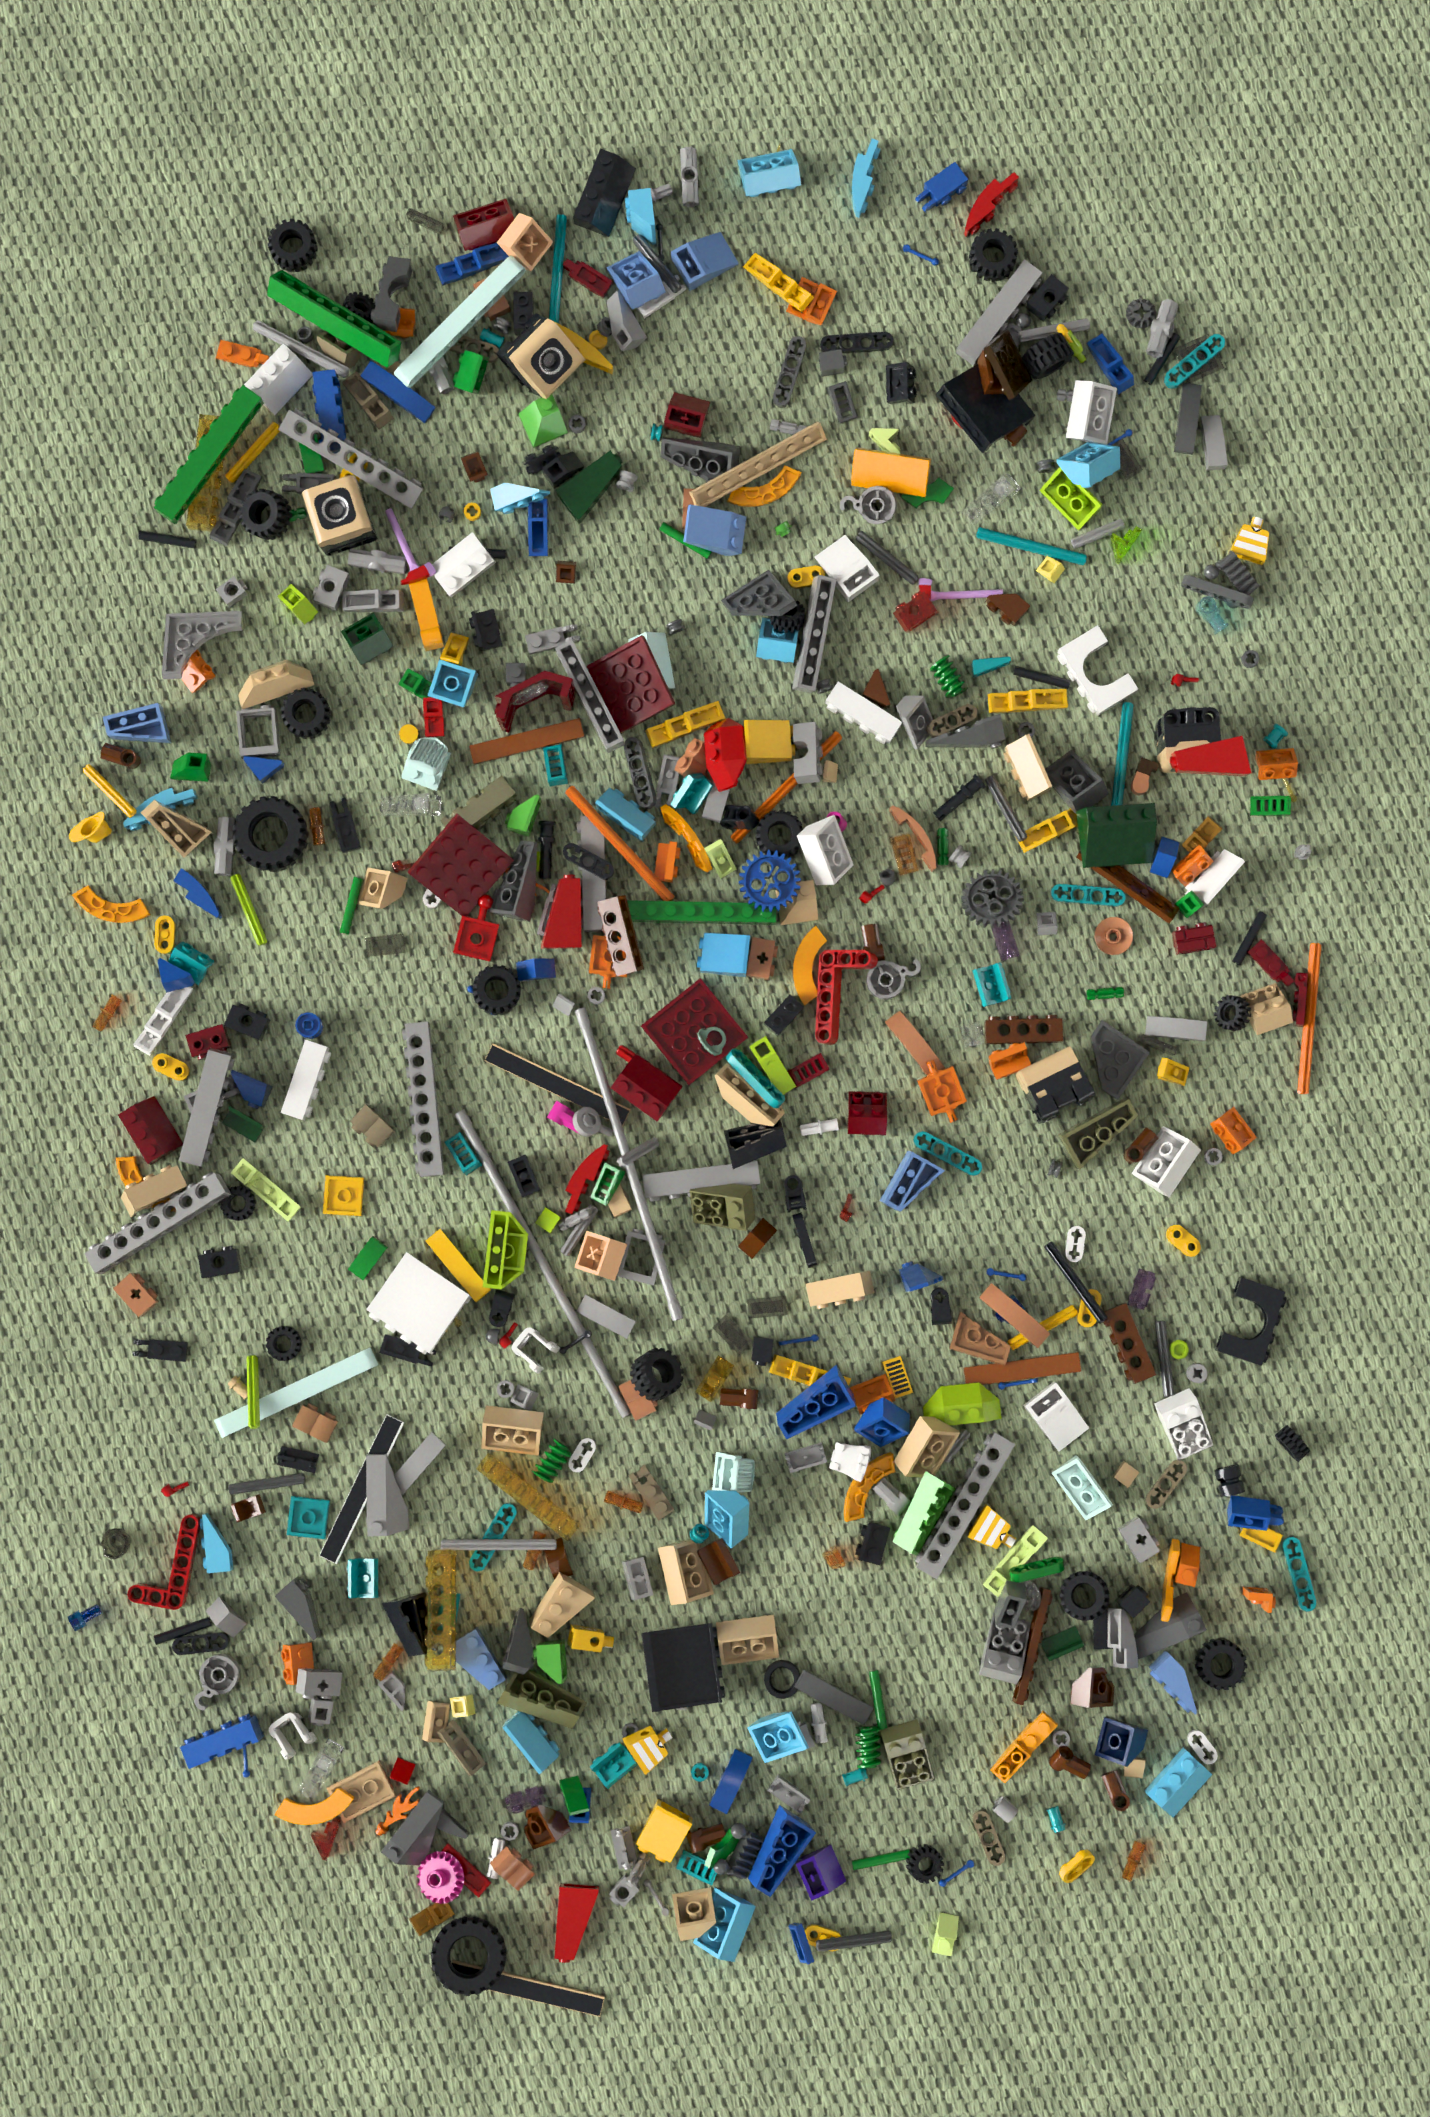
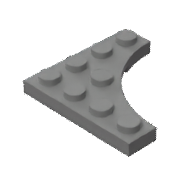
[162,611,243,679]

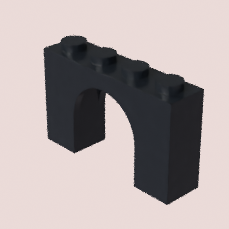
[1215,1277,1287,1366]

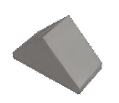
[206,1597,247,1638]

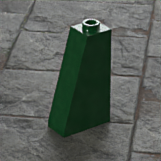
[556,450,623,524]

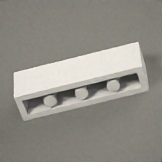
[825,681,902,744]
[281,1040,331,1121]

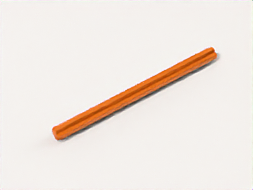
[730,731,842,844]
[565,786,674,901]
[1297,943,1321,1094]

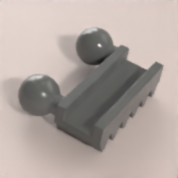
[1204,550,1259,608]
[713,1823,764,1879]

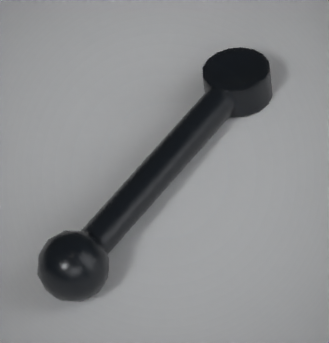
[656,223,664,262]
[559,1330,592,1354]

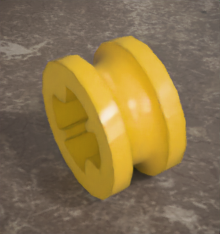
[464,502,481,521]

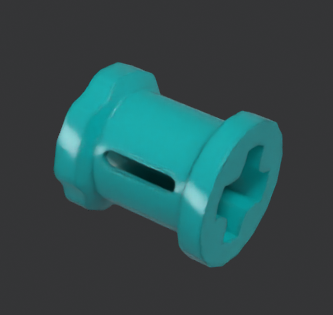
[1263,724,1288,749]

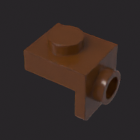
[461,451,488,483]
[231,1494,266,1523]

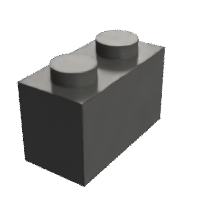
[994,1580,1026,1629]

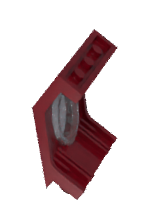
[495,671,576,733]

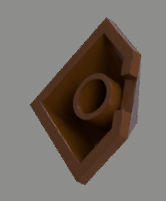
[1071,1667,1115,1708]
[524,1805,572,1850]

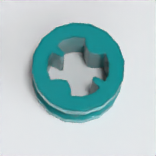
[650,423,663,442]
[689,1524,709,1544]
[691,1763,709,1782]

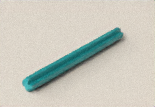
[549,214,567,324]
[976,527,1087,565]
[1111,702,1134,806]

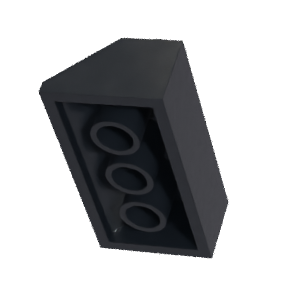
[573,148,636,237]

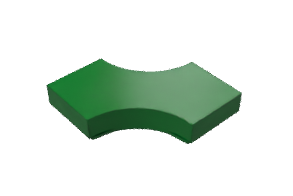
[901,477,954,509]
[704,1828,740,1868]

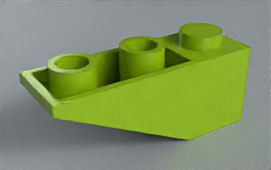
[749,1036,796,1095]

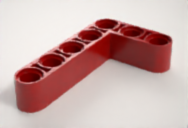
[815,950,878,1045]
[127,1514,200,1610]

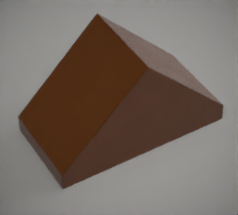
[862,669,891,709]
[738,1218,777,1259]
[545,1537,573,1580]

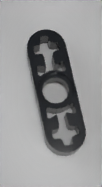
[563,843,614,880]
[792,1212,817,1268]
[172,1632,230,1655]

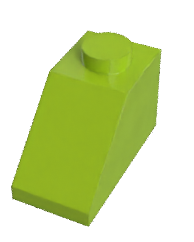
[277,584,318,625]

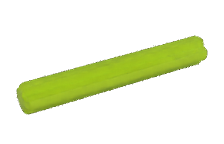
[230,874,267,946]
[247,1355,260,1429]

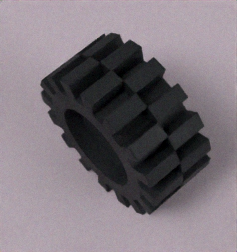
[342,292,376,323]
[770,601,805,633]
[1214,995,1251,1031]
[220,1186,256,1221]
[266,1326,302,1361]
[1275,1425,1310,1462]
[906,1844,944,1884]

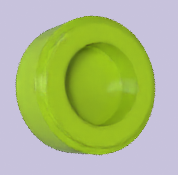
[1169,1340,1189,1359]

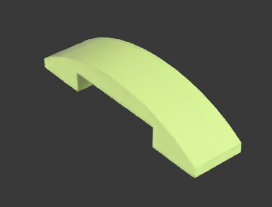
[231,1158,301,1222]
[983,1525,1048,1597]

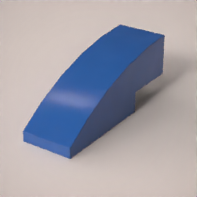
[1086,333,1134,394]
[528,499,548,556]
[173,868,222,919]
[709,1749,753,1814]

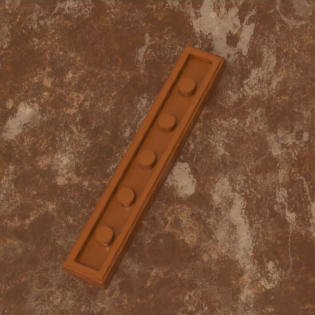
[469,718,584,765]
[963,1352,1081,1385]

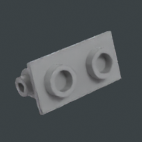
[610,1826,637,1870]

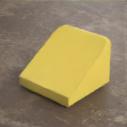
[1036,556,1065,583]
[450,1694,476,1717]

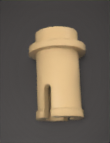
[228,1376,248,1400]

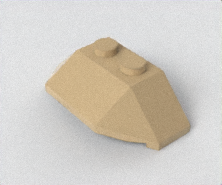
[238,660,314,710]
[715,1063,785,1126]

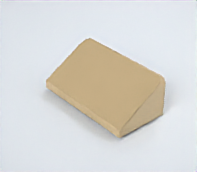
[422,1700,450,1743]

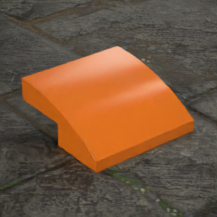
[786,277,837,326]

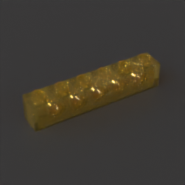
[186,414,223,532]
[476,1452,580,1541]
[425,1549,456,1671]

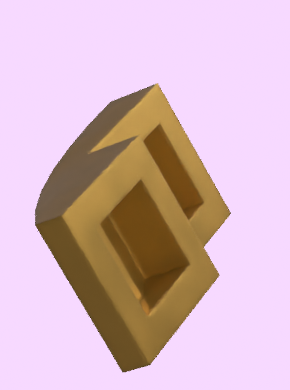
[1182,816,1223,853]
[409,1902,455,1936]

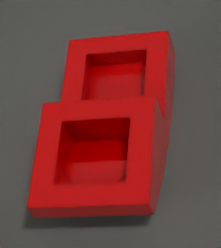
[423,697,445,737]

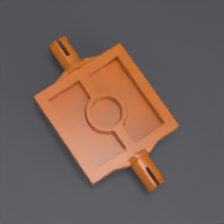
[589,935,627,989]
[917,1060,967,1123]

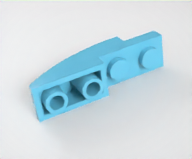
[852,138,880,218]
[123,788,198,831]

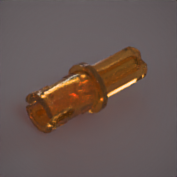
[309,807,326,846]
[93,994,122,1031]
[604,1490,643,1513]
[523,1530,546,1570]
[373,1643,404,1681]
[1122,1840,1146,1881]

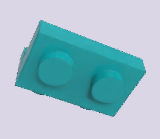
[670,773,714,814]
[168,942,214,985]
[972,962,1011,1007]
[347,1558,378,1599]
[590,1742,638,1789]

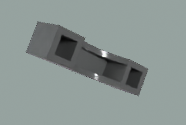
[371,256,412,332]

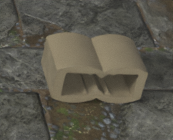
[350,1104,395,1148]

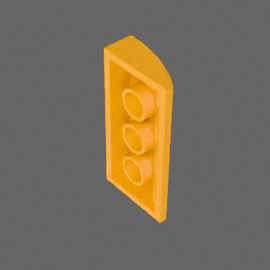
[851,447,931,497]

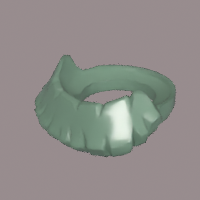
[697,1027,726,1056]

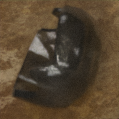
[100,1528,131,1559]

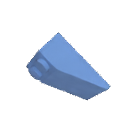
[606,251,666,309]
[683,504,746,556]

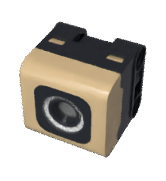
[496,313,585,399]
[302,475,378,556]
[1155,707,1221,773]
[1015,1046,1096,1124]

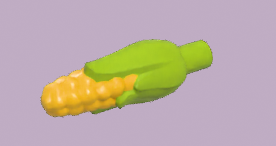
[1056,324,1086,363]

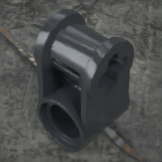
[720,805,759,830]
[784,1175,807,1213]
[930,1288,952,1325]
[489,1289,515,1327]

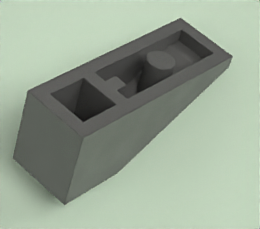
[502,1608,534,1675]

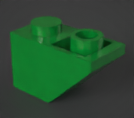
[170,752,212,782]

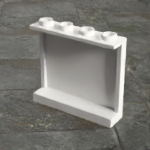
[366,1252,472,1355]

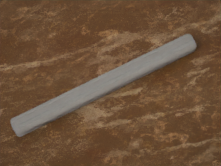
[253,320,349,378]
[441,1539,557,1550]

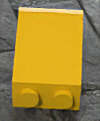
[744,720,795,764]
[636,1799,693,1863]

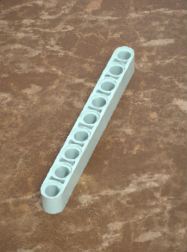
[394,255,526,388]
[214,1347,379,1438]

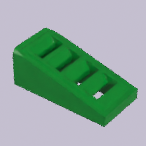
[1250,796,1291,817]
[590,1162,626,1206]

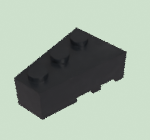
[724,1119,787,1169]
[382,1592,438,1657]

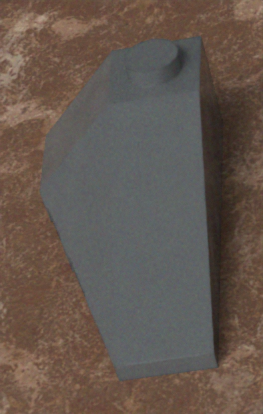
[661,438,740,483]
[925,714,1005,749]
[488,841,537,922]
[1134,1592,1207,1659]
[381,1790,444,1866]

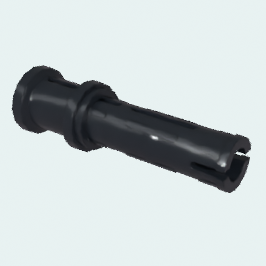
[933,774,986,822]
[538,821,556,879]

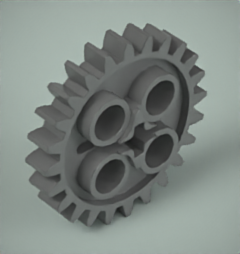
[961,869,1024,929]

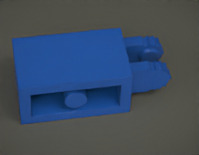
[915,162,968,212]
[1227,1495,1284,1531]

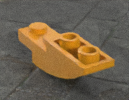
[990,1711,1058,1783]

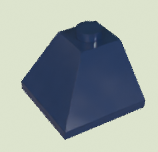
[231,1070,273,1109]
[1095,1717,1148,1767]

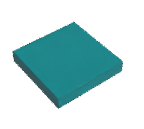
[286,1496,330,1539]

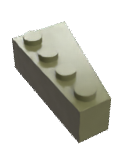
[440,775,517,831]
[1058,1098,1138,1170]
[497,1669,587,1729]

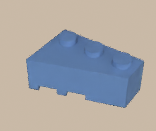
[103,703,171,743]
[880,1151,945,1212]
[442,1627,507,1690]

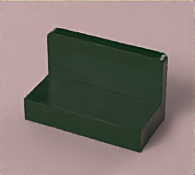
[222,1106,265,1143]
[1041,1625,1085,1661]

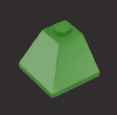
[519,394,568,448]
[505,795,542,837]
[534,1639,567,1684]

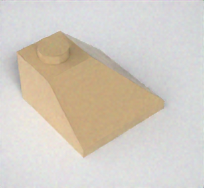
[357,868,408,909]
[775,880,818,925]
[672,1887,716,1941]

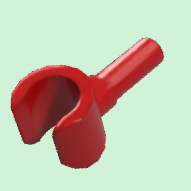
[1171,674,1199,687]
[859,884,885,904]
[499,1322,518,1349]
[161,1481,189,1497]

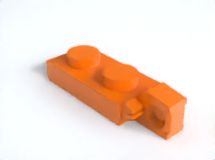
[216,340,269,368]

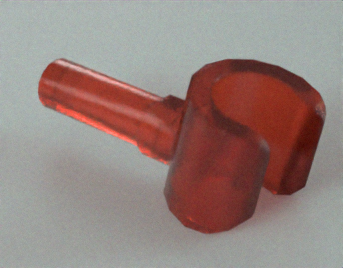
[392,860,414,873]
[840,1194,853,1222]

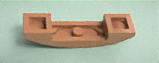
[889,806,936,872]
[885,1010,945,1075]
[979,1283,1050,1348]

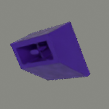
[795,1844,846,1901]

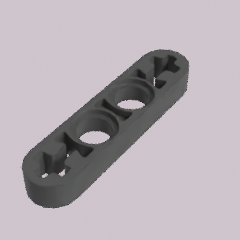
[773,336,806,408]
[1181,575,1254,609]
[624,737,657,809]

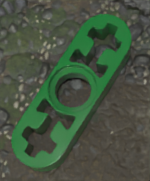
[1009,1557,1065,1583]

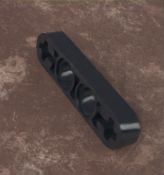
[820,332,893,353]

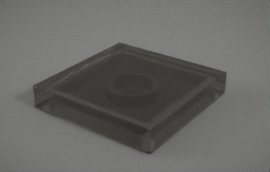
[1174,334,1224,383]

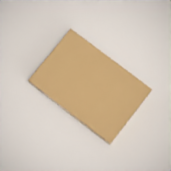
[327,1761,397,1823]

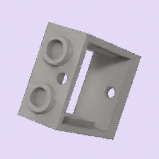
[236,705,281,759]
[617,1228,666,1285]

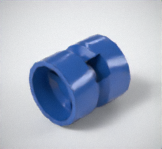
[295,1012,323,1039]

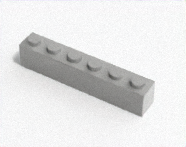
[956,259,1043,366]
[792,575,837,693]
[555,640,625,753]
[577,815,606,932]
[179,1048,235,1167]
[643,1161,760,1202]

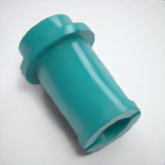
[480,328,505,348]
[842,1768,868,1786]
[1047,1806,1066,1833]

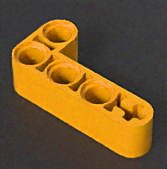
[409,578,445,652]

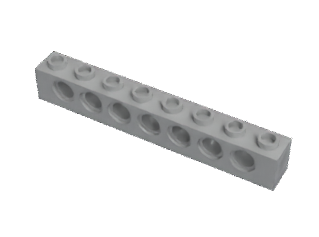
[278,408,424,509]
[402,1021,444,1177]
[84,1172,231,1275]
[915,1432,1015,1579]

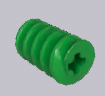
[930,655,968,698]
[531,1439,572,1483]
[855,1726,881,1768]

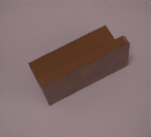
[977,350,1003,394]
[697,1538,740,1585]

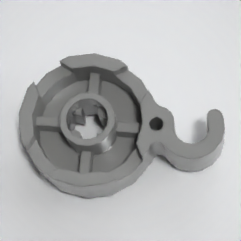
[840,486,897,524]
[866,959,921,1000]
[194,1654,240,1710]

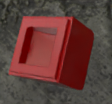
[389,1758,416,1785]

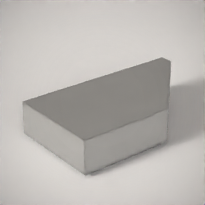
[378,1670,406,1711]

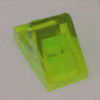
[1110,526,1142,565]

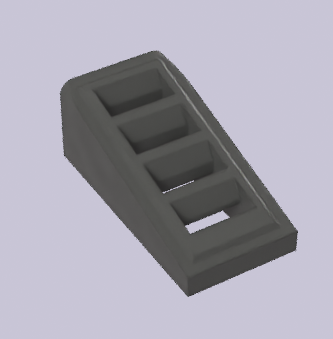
[827,381,858,423]

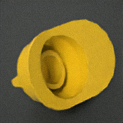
[69,812,112,843]

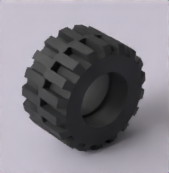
[268,219,318,272]
[969,228,1018,282]
[1022,333,1074,380]
[239,489,292,540]
[281,688,331,739]
[756,810,803,859]
[473,964,521,1015]
[630,1348,684,1401]
[1060,1571,1110,1621]
[1195,1638,1247,1690]

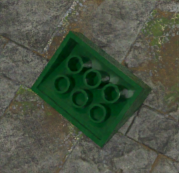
[1076,803,1157,868]

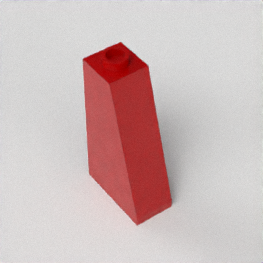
[1170,735,1251,776]
[541,875,582,949]
[554,1883,599,1963]

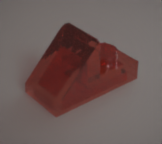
[311,1818,341,1861]

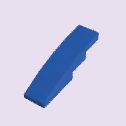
[435,243,509,286]
[360,361,435,423]

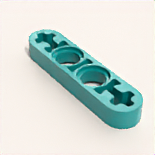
[1164,334,1225,389]
[1051,884,1126,907]
[726,1048,785,1109]
[913,1131,982,1176]
[469,1503,517,1572]
[1282,1536,1317,1612]

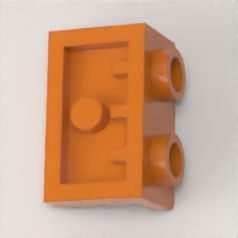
[1255,748,1298,780]
[1210,1107,1257,1154]
[850,1374,895,1414]
[1243,1587,1276,1613]

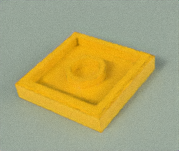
[323,1175,364,1216]

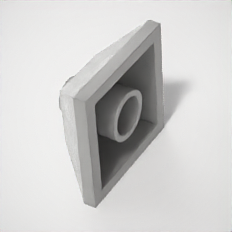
[896,696,935,749]

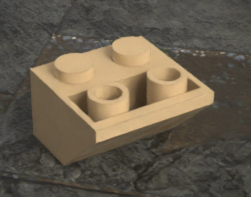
[1240,983,1293,1035]

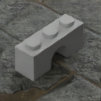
[793,722,823,784]

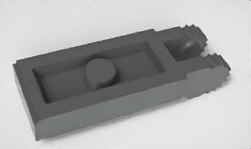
[282,473,336,494]

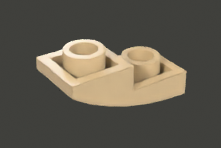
[602,1172,632,1218]

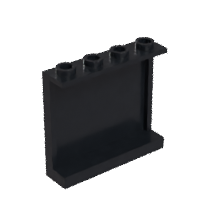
[936,364,1036,453]
[641,1623,725,1712]

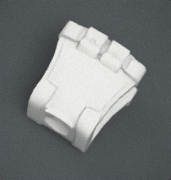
[512,1328,560,1374]
[829,1442,871,1482]
[269,1712,317,1760]

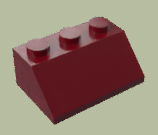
[453,198,514,251]
[611,1053,683,1121]
[118,1096,183,1165]

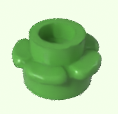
[774,521,792,537]

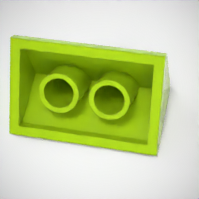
[1039,467,1103,531]

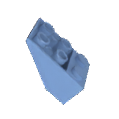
[671,232,739,291]
[1149,1651,1197,1714]

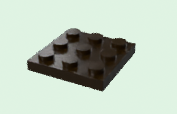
[984,329,1033,400]

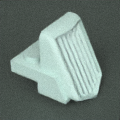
[401,737,451,791]
[712,1452,755,1493]

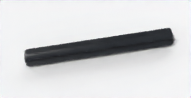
[1044,1241,1107,1324]

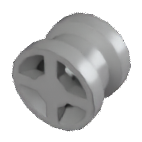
[616,470,638,492]
[948,844,972,869]
[1186,1364,1207,1383]

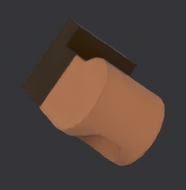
[1131,757,1160,796]

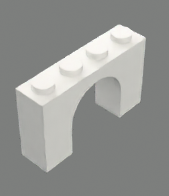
[1057,625,1138,716]

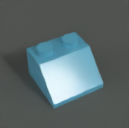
[756,618,799,663]
[428,659,478,708]

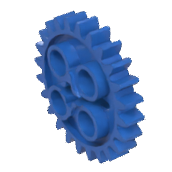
[739,850,801,913]

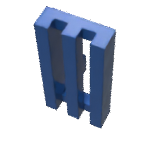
[788,1922,814,1964]

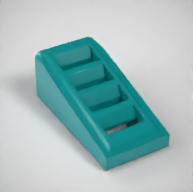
[971,656,1011,678]
[543,744,568,787]
[444,1132,482,1176]
[676,1850,717,1885]

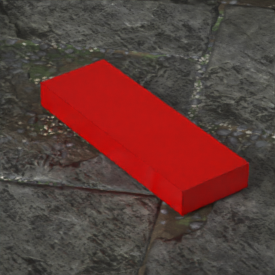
[441,1843,492,1898]

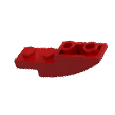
[964,172,1019,237]
[565,1144,610,1215]

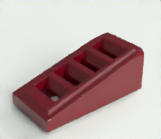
[787,1053,830,1088]

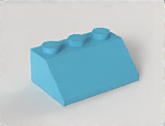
[737,149,801,197]
[625,188,656,245]
[1057,442,1120,488]
[595,788,656,842]
[705,1490,750,1549]
[502,1711,560,1774]
[1144,1747,1212,1818]
[693,1887,756,1962]

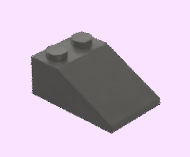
[1045,750,1109,813]
[275,1577,321,1640]

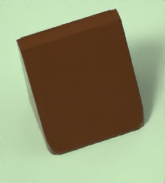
[556,560,576,584]

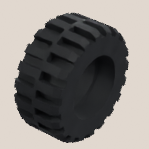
[233,796,309,872]
[431,1916,507,1996]

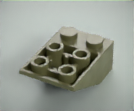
[690,1184,755,1231]
[880,1719,934,1790]

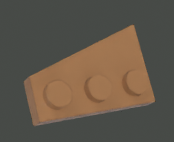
[949,1312,1011,1366]

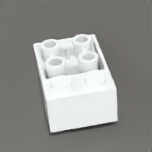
[814,535,880,602]
[1023,1382,1089,1452]
[1154,1388,1213,1460]

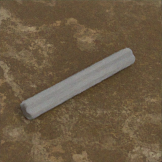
[1018,318,1090,342]

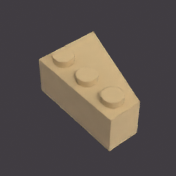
[141,800,212,858]
[121,1165,187,1218]
[806,1270,874,1309]
[529,1572,595,1638]

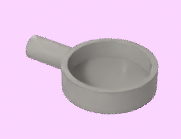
[573,1107,613,1137]

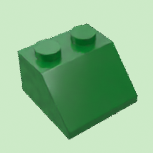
[453,350,490,394]

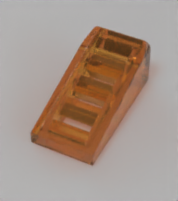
[889,833,918,876]
[822,1546,846,1569]

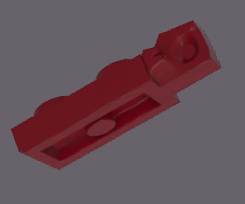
[563,258,613,299]
[1248,939,1294,986]
[1292,973,1308,1027]

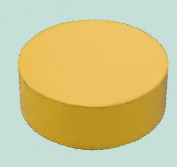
[589,330,608,350]
[399,724,419,744]

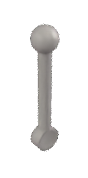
[644,1879,669,1916]

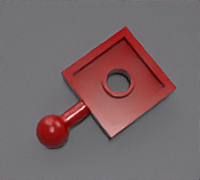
[453,894,500,962]

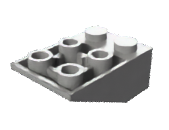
[979,1613,1031,1685]

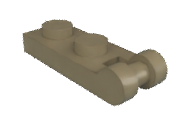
[628,1465,675,1521]
[437,1720,486,1776]

